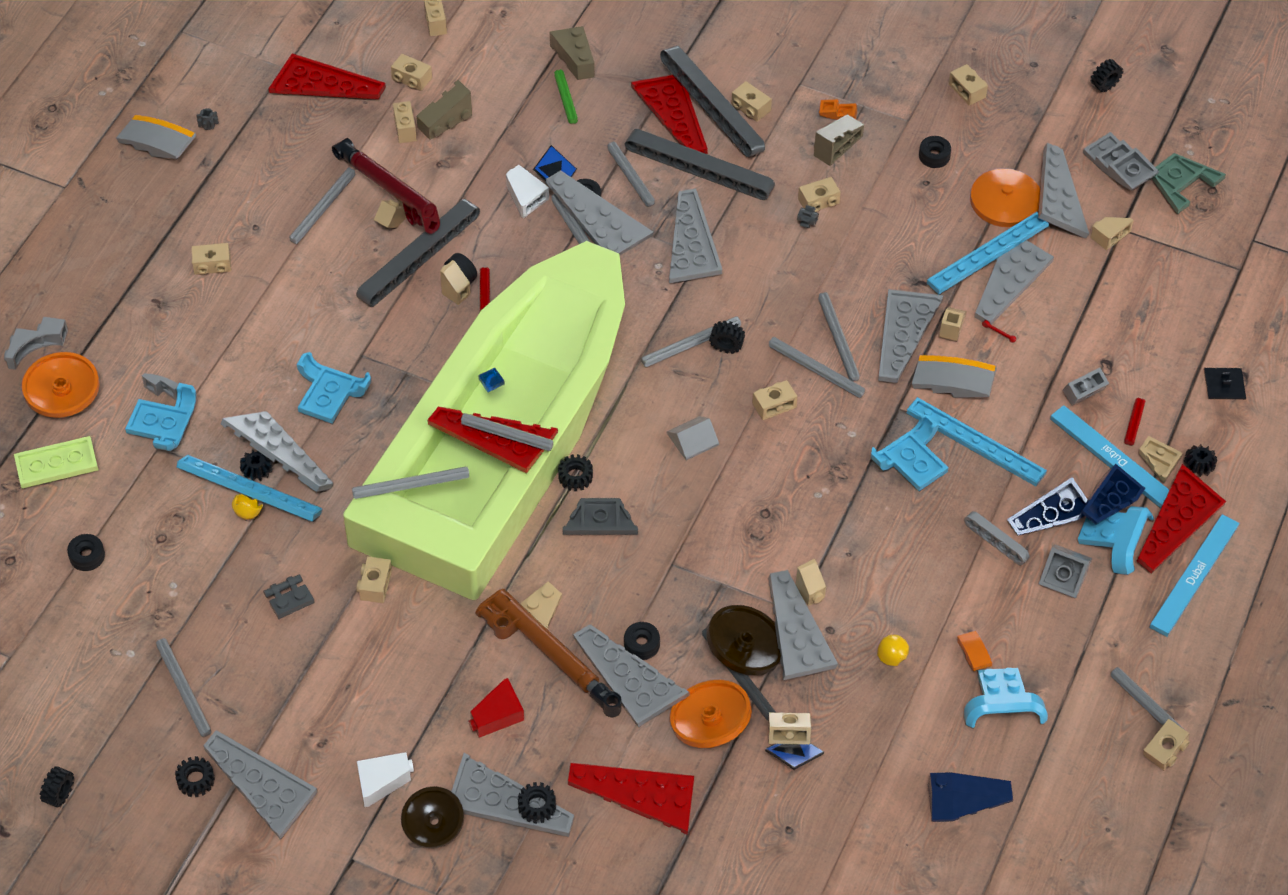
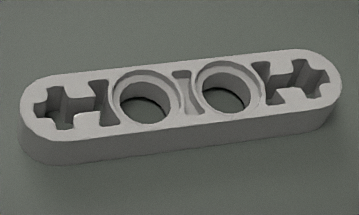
[964,511,1030,565]

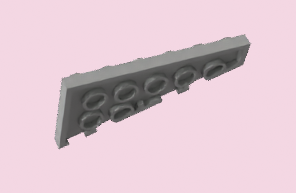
[768,570,838,680]
[573,624,690,727]

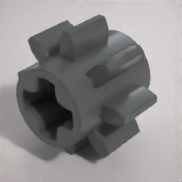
[196,108,219,130]
[797,205,819,228]

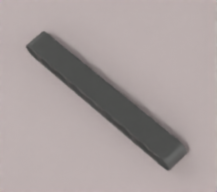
[660,45,765,157]
[625,129,775,200]
[356,199,480,307]

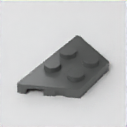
[563,498,638,535]

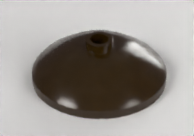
[401,786,464,849]

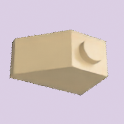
[1091,217,1134,250]
[796,559,826,606]

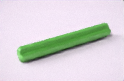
[554,69,578,124]

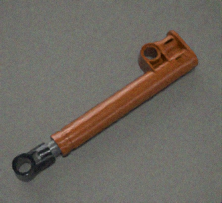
[475,589,622,718]

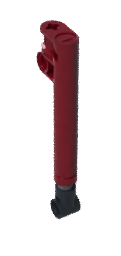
[332,138,440,234]

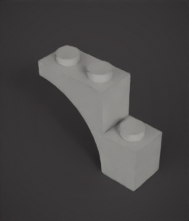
[4,317,68,370]

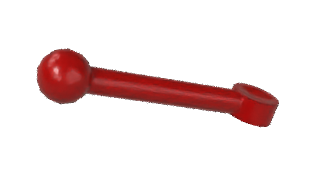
[982,320,1016,343]

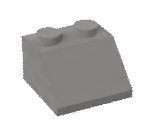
[1039,544,1092,598]

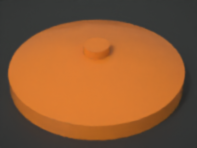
[970,169,1040,227]
[22,352,100,418]
[670,680,752,748]

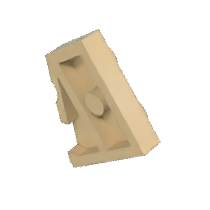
[1139,436,1183,483]
[520,582,562,629]

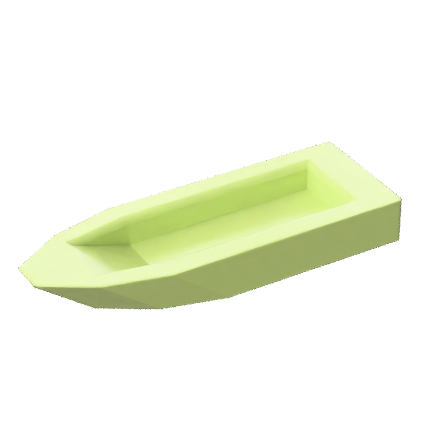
[343,241,625,600]

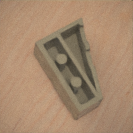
[550,26,595,80]
[417,80,472,140]
[814,114,864,166]

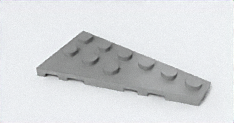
[1038,143,1089,239]
[546,171,654,255]
[669,188,722,283]
[975,240,1054,325]
[878,289,943,383]
[221,411,333,492]
[203,730,317,840]
[451,753,574,837]

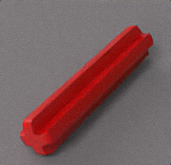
[480,267,490,311]
[1124,398,1146,446]

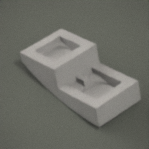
[142,373,178,401]

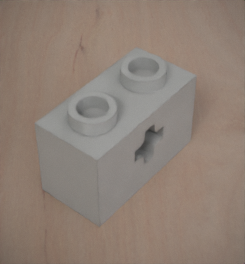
[1063,368,1109,406]

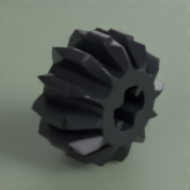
[1184,444,1217,477]
[240,449,273,481]

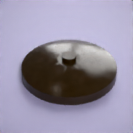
[706,605,781,676]

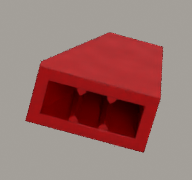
[468,678,524,738]

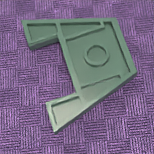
[1152,153,1226,214]

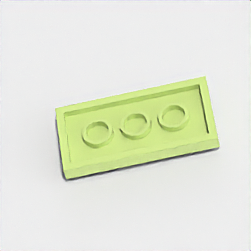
[14,436,98,488]

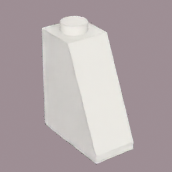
[506,165,549,218]
[357,752,414,807]

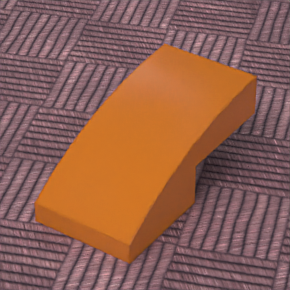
[819,99,858,120]
[957,631,992,671]

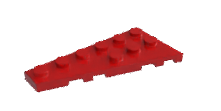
[268,53,386,99]
[631,75,708,154]
[427,406,558,474]
[1137,464,1226,574]
[568,763,694,835]

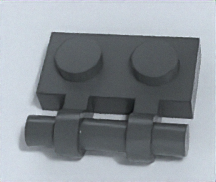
[263,574,315,620]

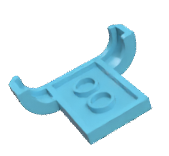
[297,352,371,424]
[125,383,196,451]
[871,415,949,491]
[1078,506,1154,575]
[964,668,1048,728]

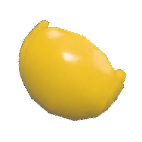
[232,494,263,520]
[877,634,909,666]

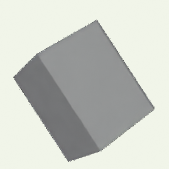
[667,416,719,460]

